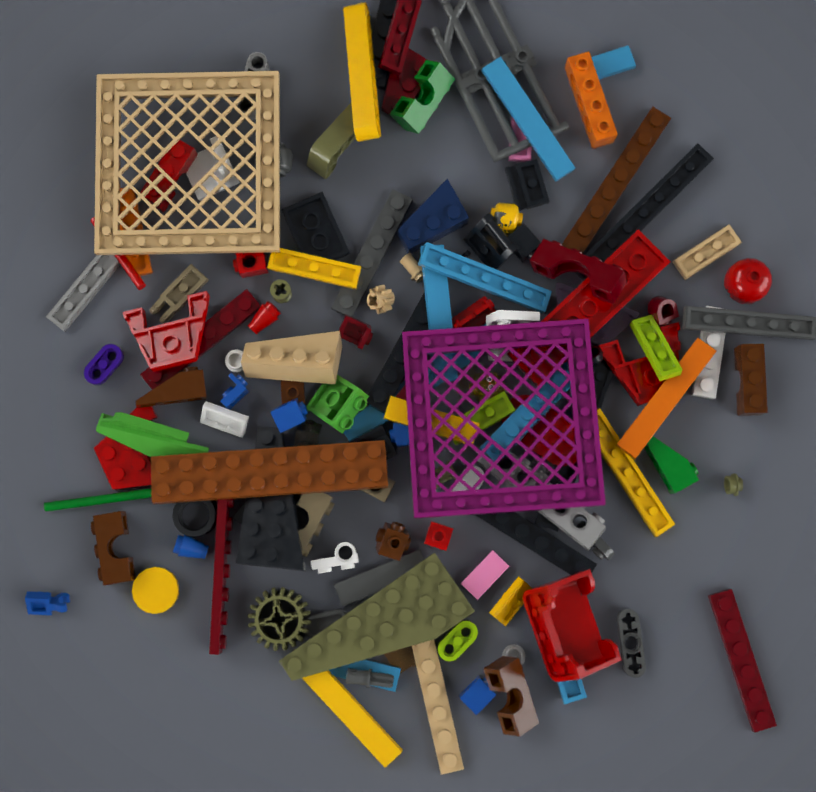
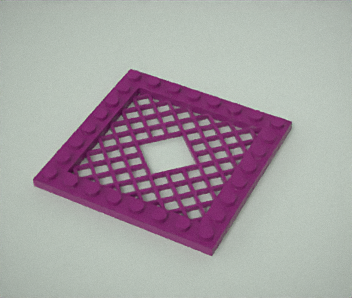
[402,319,606,519]

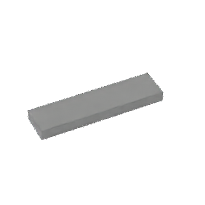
[46,255,121,332]

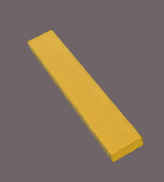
[597,408,675,537]
[302,670,403,767]

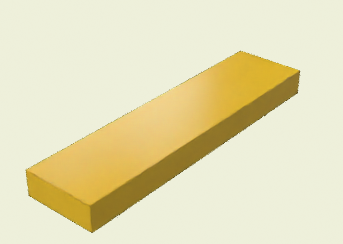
[267,248,362,290]
[384,396,480,444]

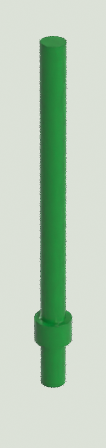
[44,488,152,512]

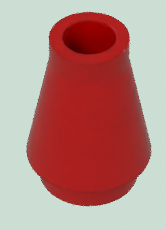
[248,301,281,335]

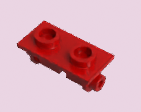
[452,296,496,328]

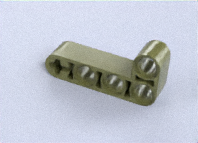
[307,103,356,179]

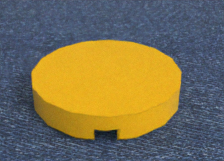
[132,567,179,614]

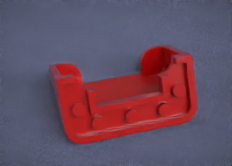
[523,569,622,682]

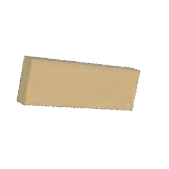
[672,224,742,280]

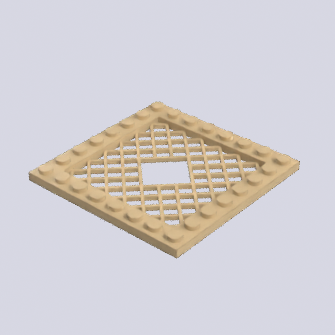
[94,71,280,255]

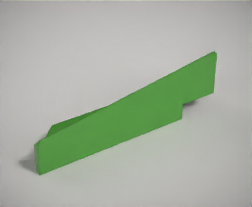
[96,412,209,457]

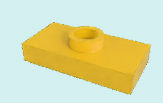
[489,576,532,626]

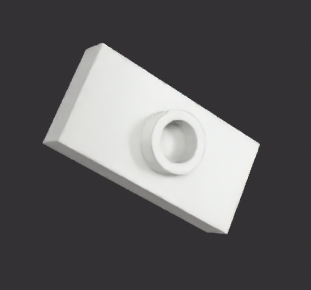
[200,401,249,438]

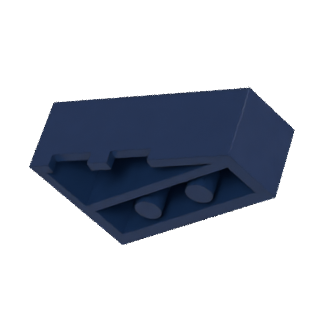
[398,178,469,254]

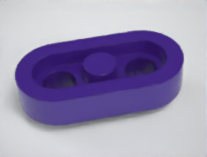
[84,344,124,385]

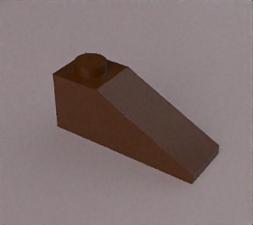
[136,367,206,408]

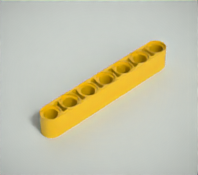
[343,2,381,142]

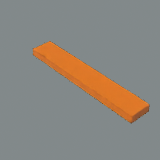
[616,338,716,460]

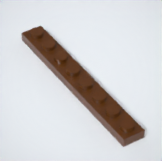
[562,107,671,254]

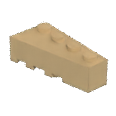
[241,331,342,384]

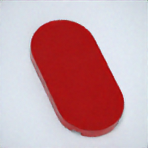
[501,395,577,466]

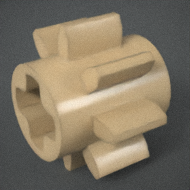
[367,284,395,314]

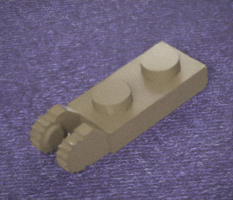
[149,264,209,324]

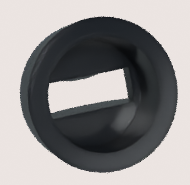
[591,346,603,366]

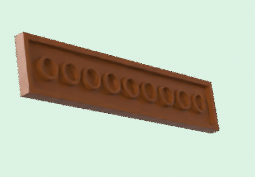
[151,440,388,504]

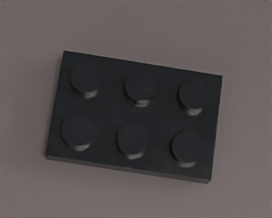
[281,191,350,260]

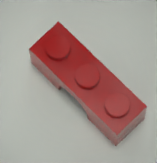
[140,140,198,212]

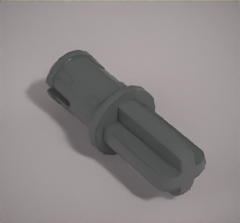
[346,668,394,688]

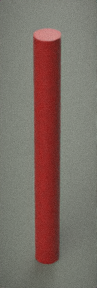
[90,216,146,290]

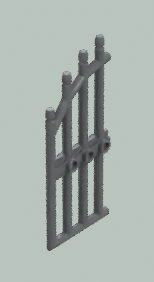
[431,0,569,163]

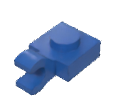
[25,591,70,615]

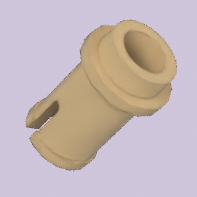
[400,253,423,282]

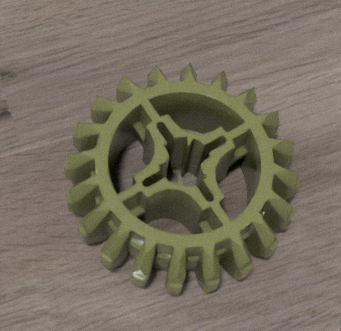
[248,587,311,651]

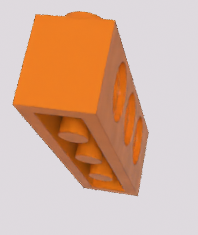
[564,51,618,149]

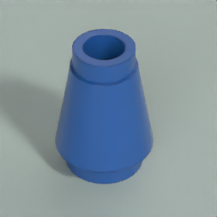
[173,535,209,559]

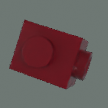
[338,314,373,349]

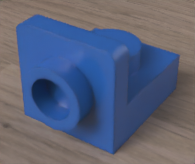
[220,373,249,410]

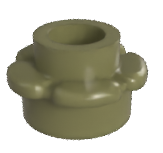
[724,473,743,496]

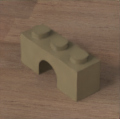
[297,492,335,557]

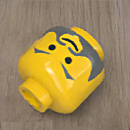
[491,203,523,234]

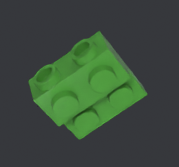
[306,374,369,434]

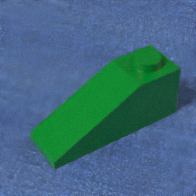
[644,436,699,494]

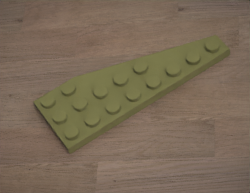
[279,553,475,681]

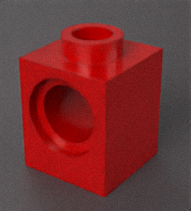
[233,252,269,278]
[424,521,454,551]

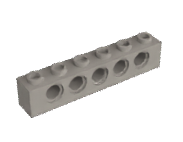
[478,449,606,551]

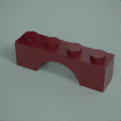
[530,238,627,304]

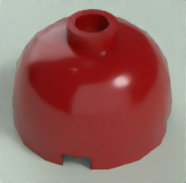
[724,258,772,304]

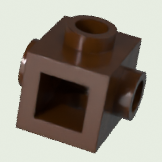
[375,521,411,561]

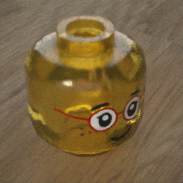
[469,371,505,402]

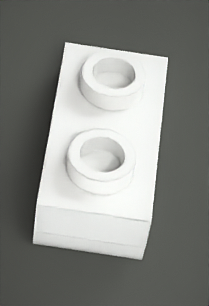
[311,542,359,574]

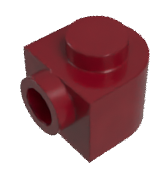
[648,296,679,326]

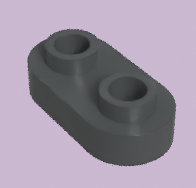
[576,520,615,561]

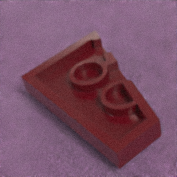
[382,48,428,117]

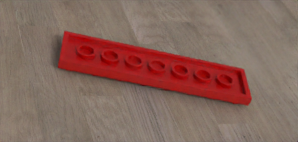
[507,229,671,387]

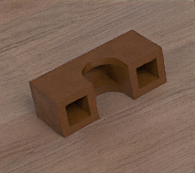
[734,344,768,416]
[91,511,136,586]
[483,656,539,737]

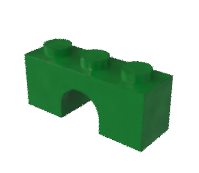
[390,60,455,134]

